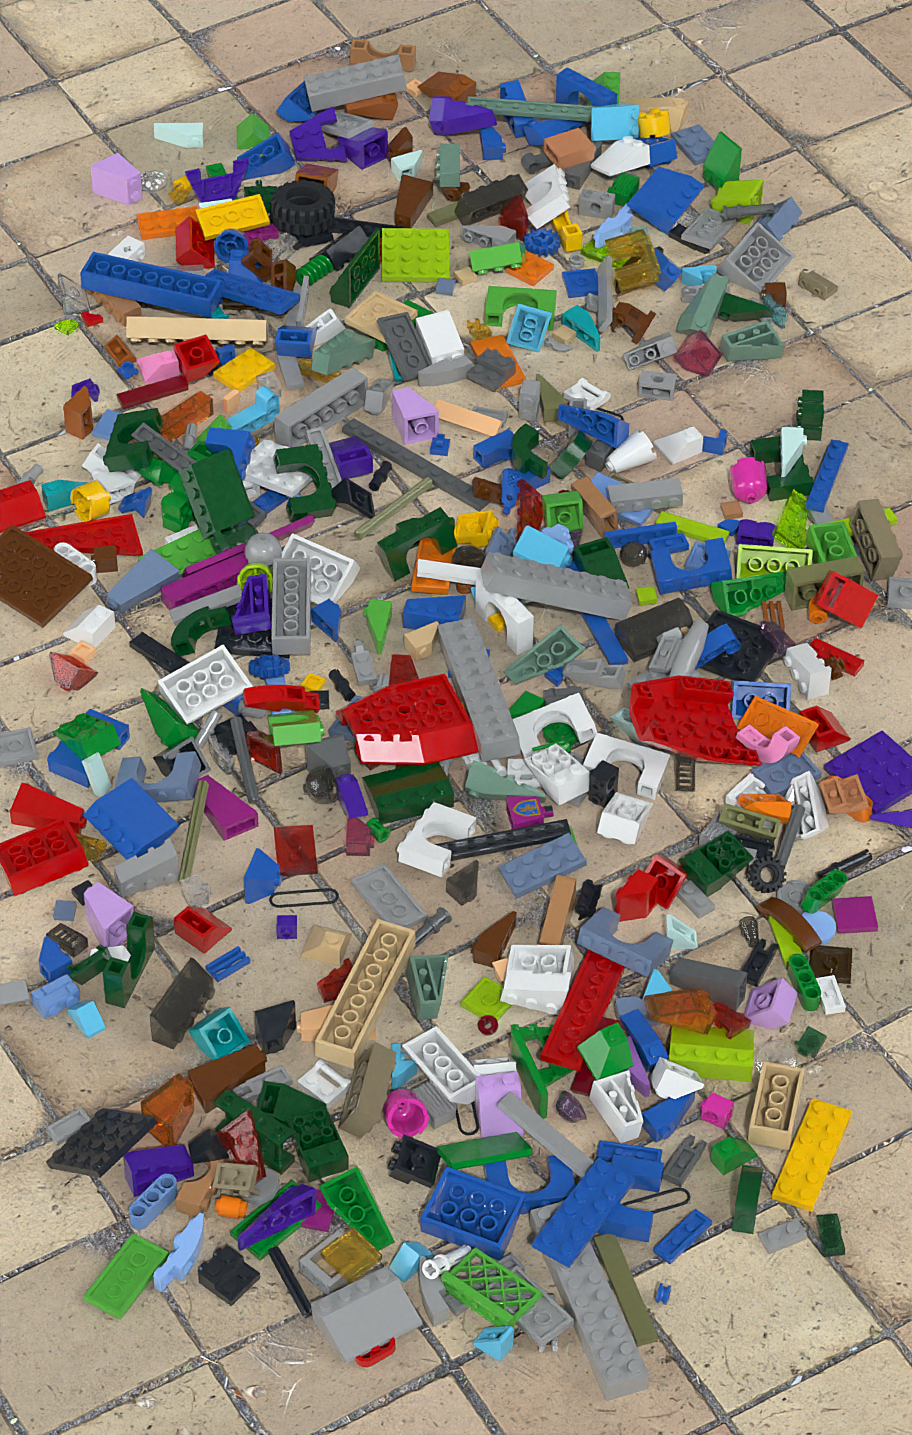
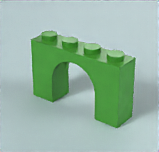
[485,286,557,330]
[268,710,324,746]

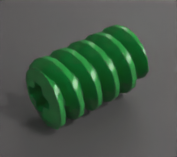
[296,255,333,286]

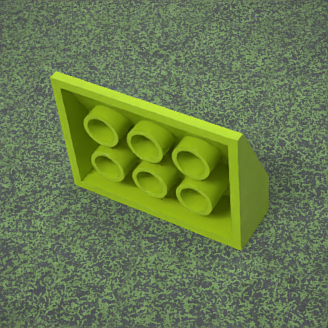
[669,1023,755,1082]

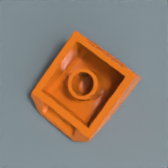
[736,793,791,824]

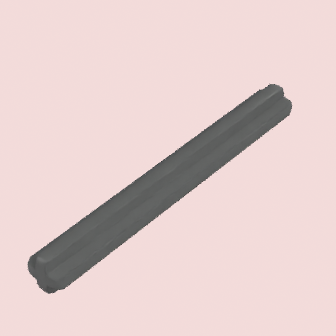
[230,716,260,804]

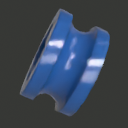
[656,1283,671,1305]

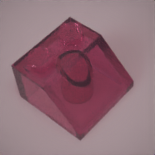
[674,330,722,377]

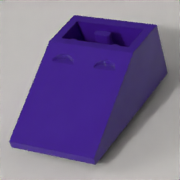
[329,436,373,480]

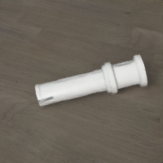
[422,1245,472,1279]

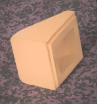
[492,957,509,982]

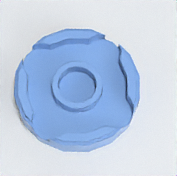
[802,910,836,945]

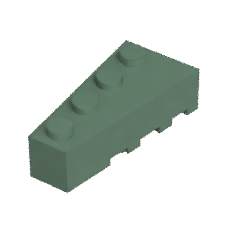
[311,329,376,375]

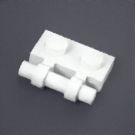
[507,759,542,789]

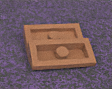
[819,774,870,814]

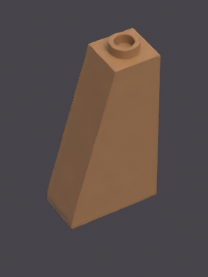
[571,476,618,538]
[539,875,577,945]

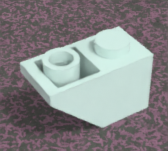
[391,150,422,183]

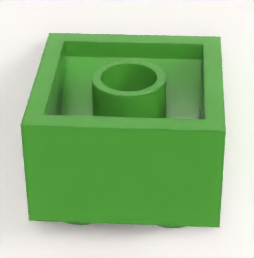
[542,491,584,534]

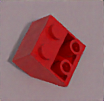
[799,705,851,753]
[614,869,659,922]
[174,906,232,954]

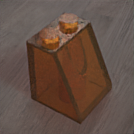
[141,1073,195,1147]

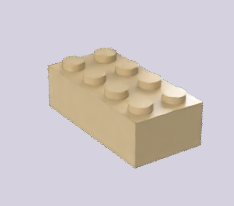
[748,1061,805,1150]

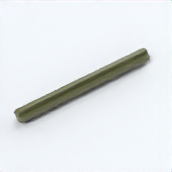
[354,477,433,540]
[178,780,209,885]

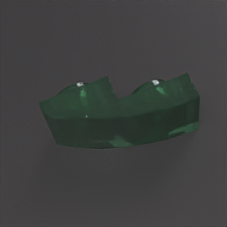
[816,1213,845,1257]

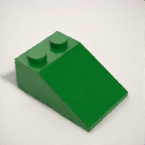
[703,131,742,190]

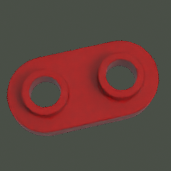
[355,1337,396,1367]

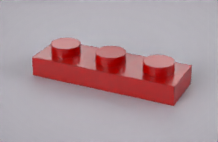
[810,638,865,677]

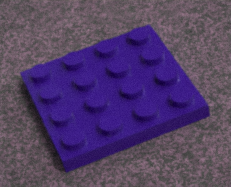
[824,730,912,814]

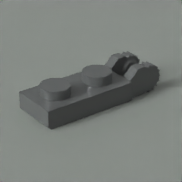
[662,1135,707,1187]

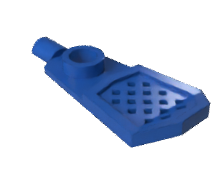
[501,468,524,515]

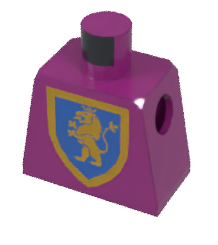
[506,796,554,829]

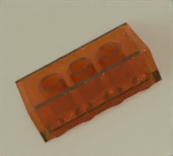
[159,391,214,442]

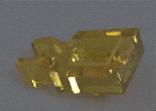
[467,318,492,340]

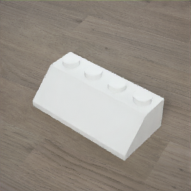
[402,1026,481,1105]

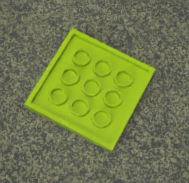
[382,228,450,282]

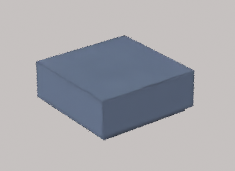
[436,278,456,296]
[53,900,77,921]

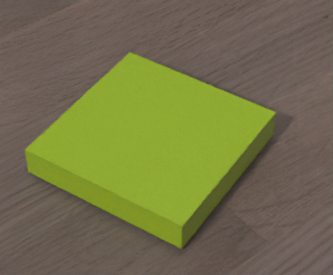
[461,976,512,1021]

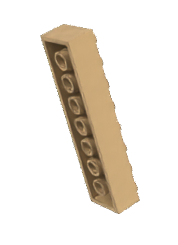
[126,317,269,345]
[315,919,416,1069]

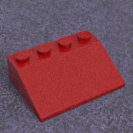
[0,817,89,896]

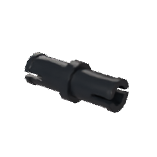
[369,461,393,491]
[328,669,356,701]

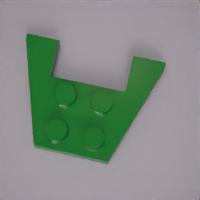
[511,1024,574,1087]

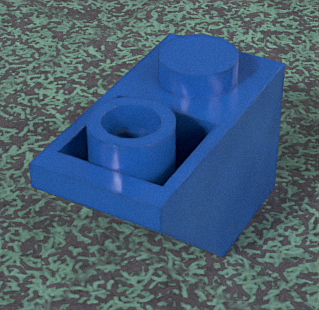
[39,936,72,983]

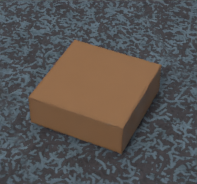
[720,500,743,520]

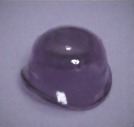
[555,1091,587,1123]

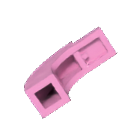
[736,725,800,763]

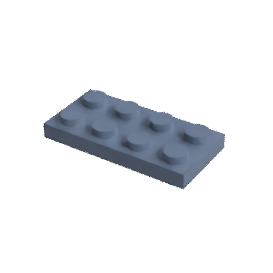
[498,833,587,899]

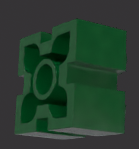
[796,390,824,441]

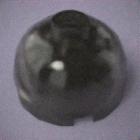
[451,544,486,568]
[303,765,337,805]

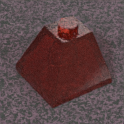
[498,194,528,242]
[49,652,98,692]
[246,731,283,775]

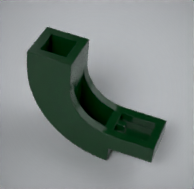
[512,423,548,479]
[549,430,593,480]
[209,523,259,554]
[171,606,232,656]
[732,1165,764,1234]

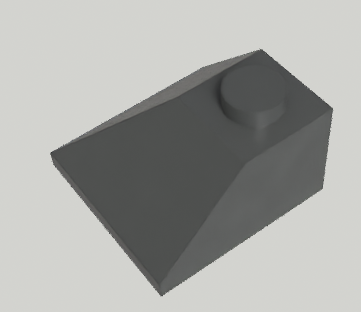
[306,733,351,780]

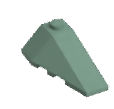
[503,625,585,685]

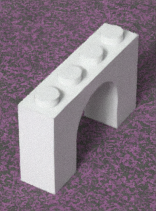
[522,164,570,229]
[475,576,534,655]
[513,693,597,759]
[583,733,670,800]
[397,802,476,877]

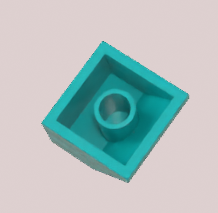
[188,1007,250,1061]

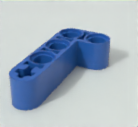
[670,624,742,672]

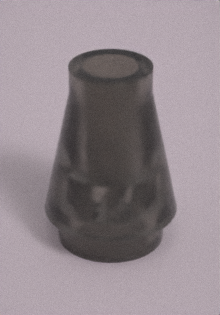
[738,916,760,948]

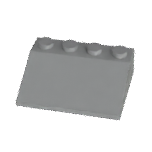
[717,222,795,294]
[311,1266,423,1364]

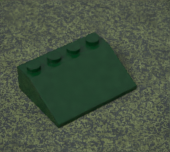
[330,228,380,308]
[179,449,255,539]
[362,762,454,825]

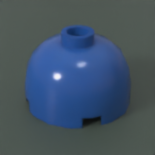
[214,228,248,263]

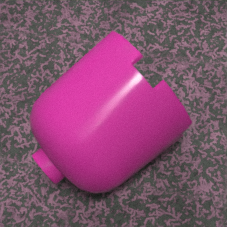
[730,457,767,503]
[382,1088,429,1138]

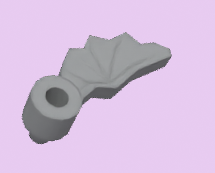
[544,336,573,352]

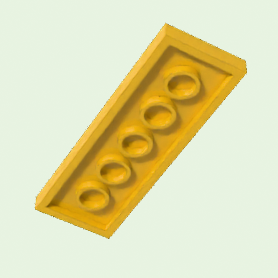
[772,1098,852,1212]

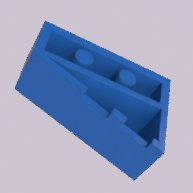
[500,80,535,138]
[403,595,466,630]

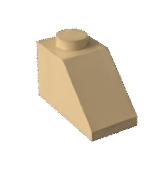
[404,621,439,662]

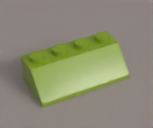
[736,544,813,579]

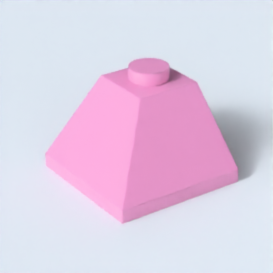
[136,350,179,384]

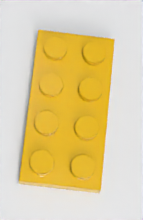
[195,194,270,241]

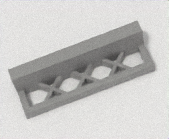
[286,276,309,327]

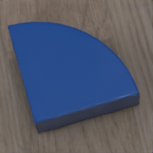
[718,519,740,536]
[544,666,563,687]

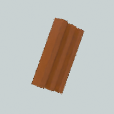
[761,601,785,632]

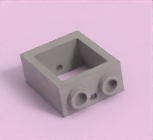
[299,1230,368,1296]

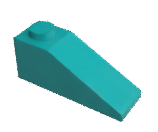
[562,305,601,352]
[41,480,88,511]

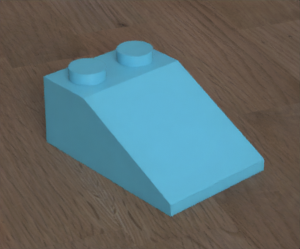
[591,103,639,141]
[506,303,552,352]

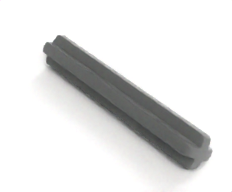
[772,804,805,874]

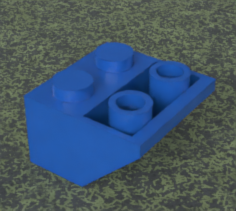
[275,325,317,357]

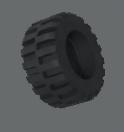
[271,180,335,236]

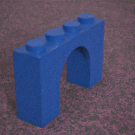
[556,67,617,107]
[205,428,255,481]
[473,429,551,498]
[651,537,732,595]
[47,709,130,788]
[598,1154,664,1242]
[484,1155,575,1215]

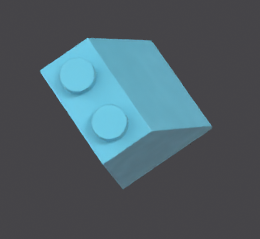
[513,526,572,568]

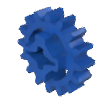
[524,227,561,257]
[249,654,290,679]

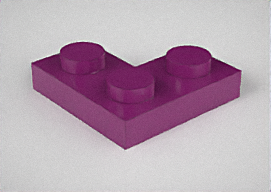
[244,223,279,247]

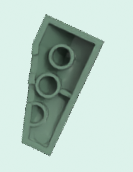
[676,274,729,341]
[465,760,546,803]

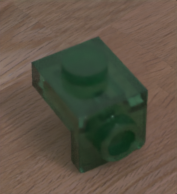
[794,1026,827,1059]

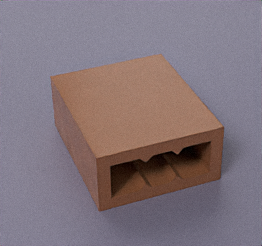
[544,128,596,169]

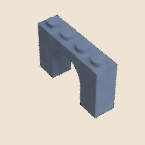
[114,751,201,802]
[577,907,673,977]

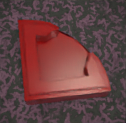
[81,311,103,327]

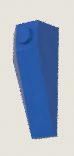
[523,119,586,146]

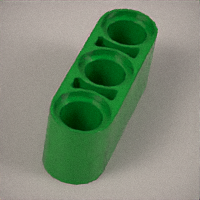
[801,870,847,913]
[788,953,821,1011]

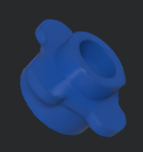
[117,362,139,379]

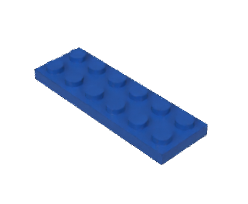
[205,269,300,315]
[532,1158,635,1268]

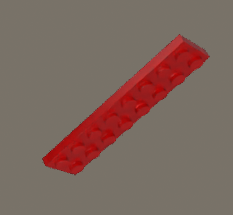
[540,949,626,1072]

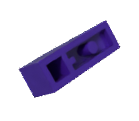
[335,773,368,819]

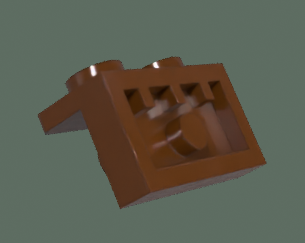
[472,477,510,505]

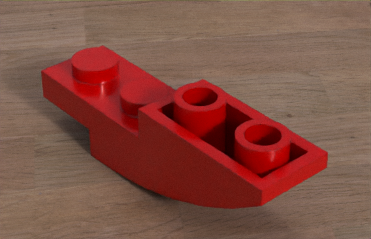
[243,685,321,713]

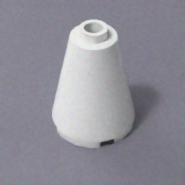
[605,429,657,473]

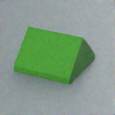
[236,113,270,149]

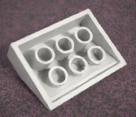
[272,533,360,605]
[158,645,253,725]

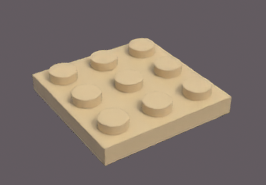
[345,290,417,343]

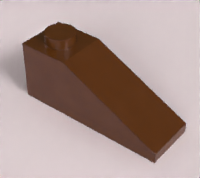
[271,259,296,292]
[471,911,517,968]

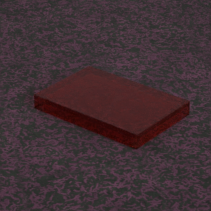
[274,825,318,876]

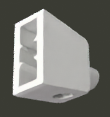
[92,469,135,504]

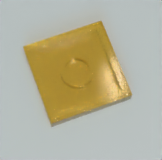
[321,1228,383,1284]

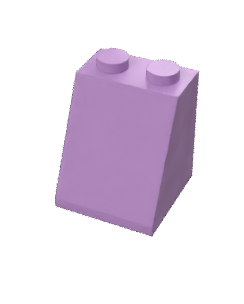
[90,153,143,205]
[392,388,439,445]
[84,882,134,947]
[475,1071,524,1138]

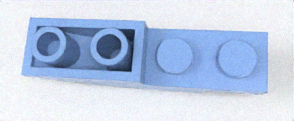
[594,203,633,248]
[153,1212,204,1292]

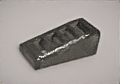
[675,754,695,792]
[46,923,88,958]

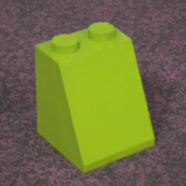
[711,179,764,225]

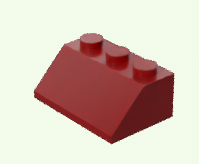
[176,216,215,269]
[0,480,46,533]

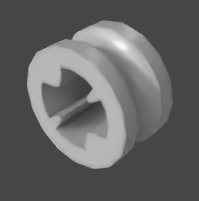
[569,253,584,269]

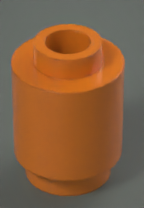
[808,596,828,624]
[215,1195,248,1220]

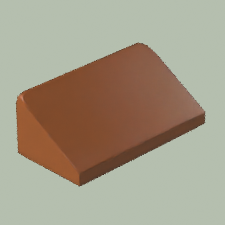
[104,335,137,367]

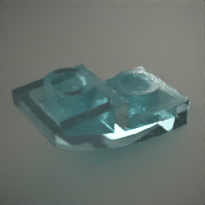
[763,294,788,329]

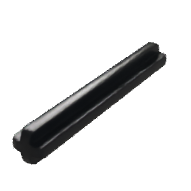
[269,1246,312,1318]

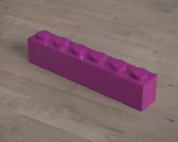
[160,552,269,610]

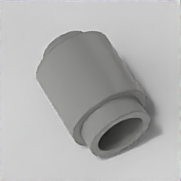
[238,698,268,719]

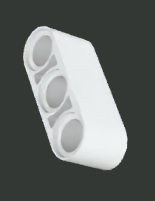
[54,543,97,585]

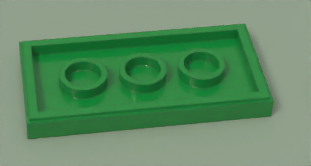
[511,1029,548,1119]
[437,1132,532,1170]
[230,1180,322,1261]

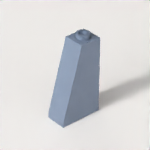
[106,549,180,613]

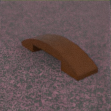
[756,897,822,952]

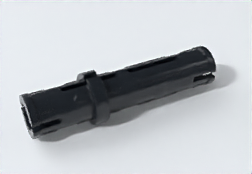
[817,849,872,880]

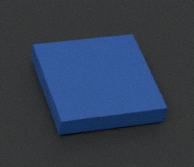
[562,268,598,298]

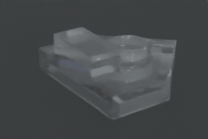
[266,233,298,262]

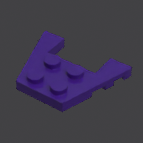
[289,107,348,162]
[185,158,249,203]

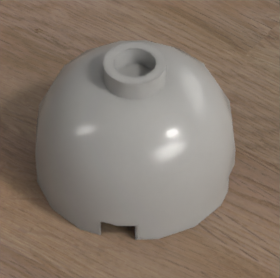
[245,532,282,565]

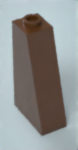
[395,174,433,228]
[188,1044,267,1113]

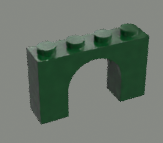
[103,408,163,472]
[749,436,814,501]
[273,444,337,522]
[377,507,458,582]
[103,912,155,1008]

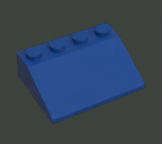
[627,166,705,235]
[83,778,180,860]
[420,1166,526,1260]

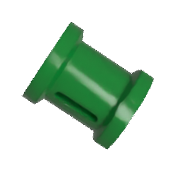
[365,818,391,843]

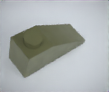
[536,374,568,422]
[719,803,781,843]

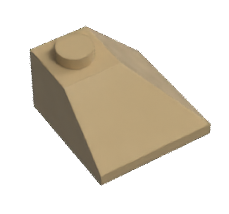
[301,924,352,966]

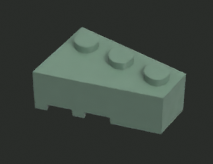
[437,143,460,187]
[719,320,784,361]
[405,954,449,1020]

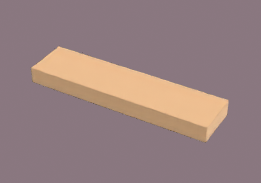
[435,399,503,437]

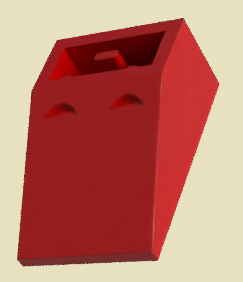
[812,570,878,629]

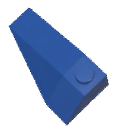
[276,81,317,122]
[558,404,629,449]

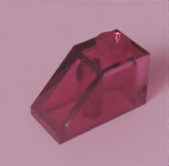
[346,817,375,856]

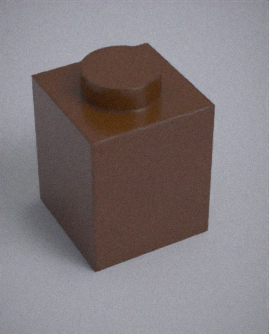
[761,282,787,307]
[91,546,118,573]

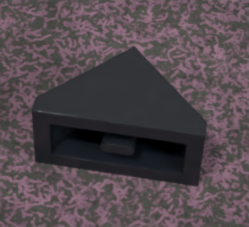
[188,1129,234,1164]

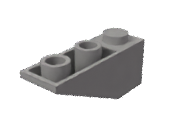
[462,226,516,248]
[623,332,678,370]

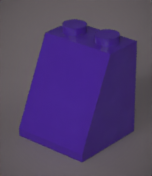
[338,127,388,170]

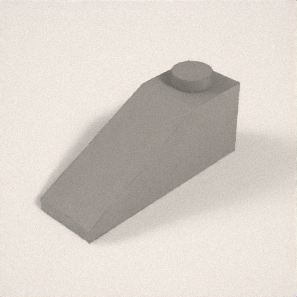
[364,378,395,415]

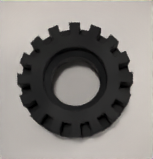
[748,856,787,893]

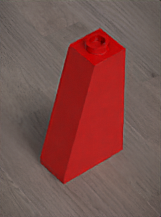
[10,782,87,836]

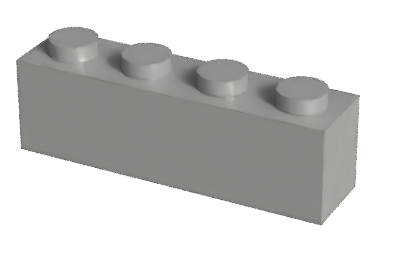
[607,478,683,513]

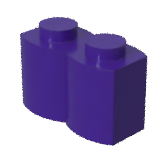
[736,519,776,547]

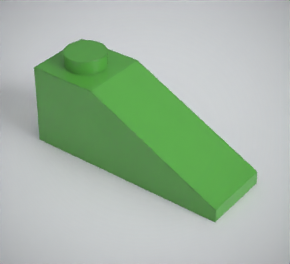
[364,599,392,654]

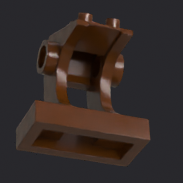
[241,237,273,282]
[610,301,656,344]

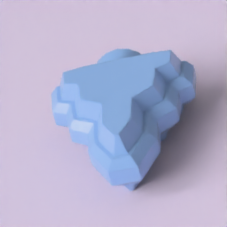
[541,524,574,554]

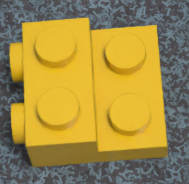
[454,510,499,548]

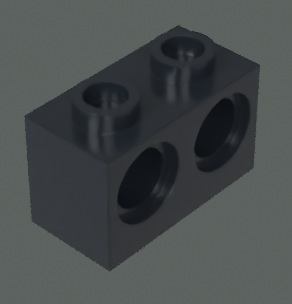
[589,760,619,808]

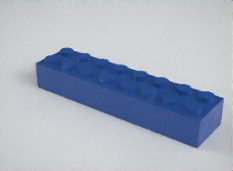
[80,252,223,317]

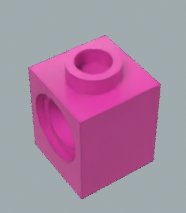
[700,1092,734,1129]

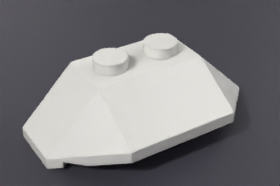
[785,771,829,840]

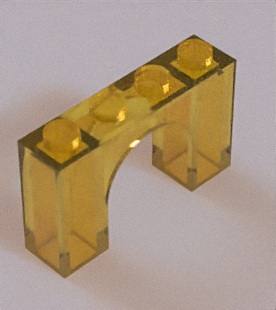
[605,229,662,292]

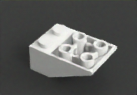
[524,744,590,805]

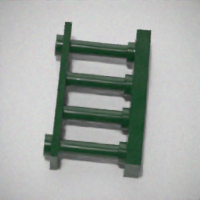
[214,1089,295,1175]

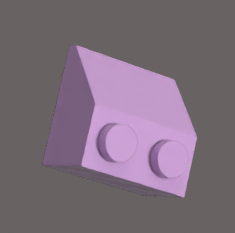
[742,978,798,1029]

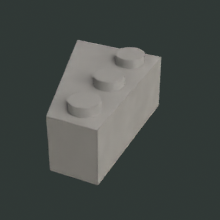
[114,838,179,897]

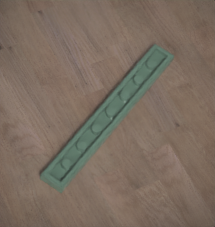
[467,96,598,122]

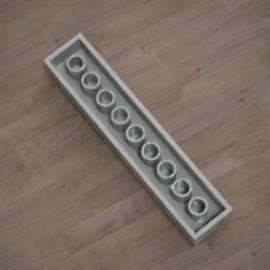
[437,617,521,762]
[530,1201,649,1401]

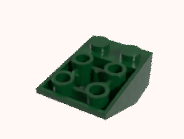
[573,537,629,589]
[681,830,754,897]
[257,1081,327,1127]
[286,1105,349,1182]

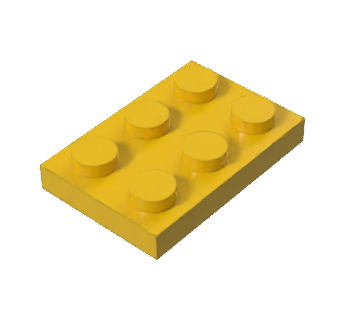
[213,347,275,393]

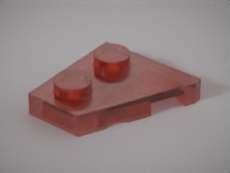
[317,958,353,1003]
[705,1002,752,1039]

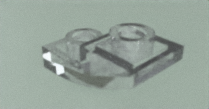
[208,735,235,775]

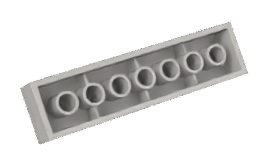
[481,552,633,621]

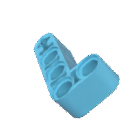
[227,386,280,433]

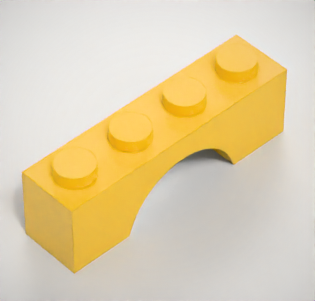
[545,195,583,252]

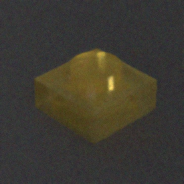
[168,182,190,205]

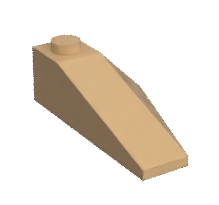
[625,97,689,133]

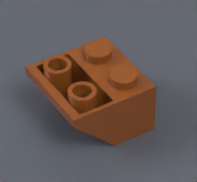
[63,386,93,440]

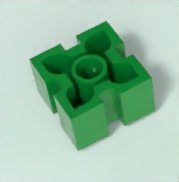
[161,480,196,533]

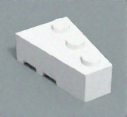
[784,643,832,700]
[500,970,571,1015]
[589,1070,643,1143]

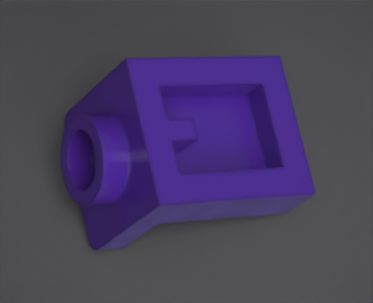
[71,378,100,402]
[276,915,297,940]

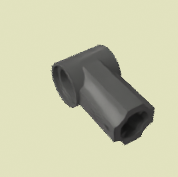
[521,153,553,174]

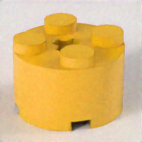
[638,107,671,138]
[70,480,111,522]

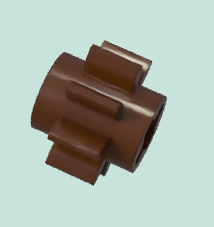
[824,656,845,680]

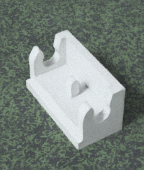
[726,773,766,809]

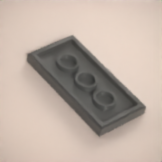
[376,312,432,382]

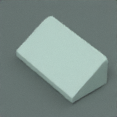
[82,752,112,797]

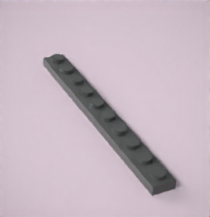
[342,418,491,512]
[131,422,267,529]

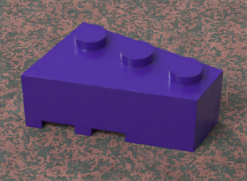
[232,574,272,635]
[123,1145,194,1197]

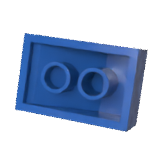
[237,132,295,180]
[633,135,677,168]

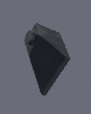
[331,477,375,519]
[254,1000,296,1055]

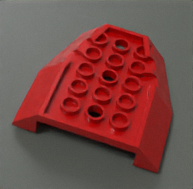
[336,673,478,765]
[629,675,762,766]

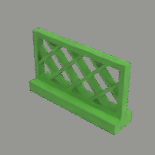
[441,1247,543,1329]

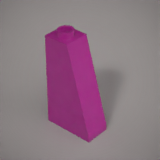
[193,775,259,841]

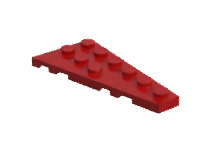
[25,514,143,556]

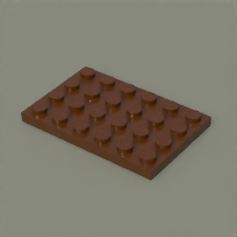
[0,525,93,628]

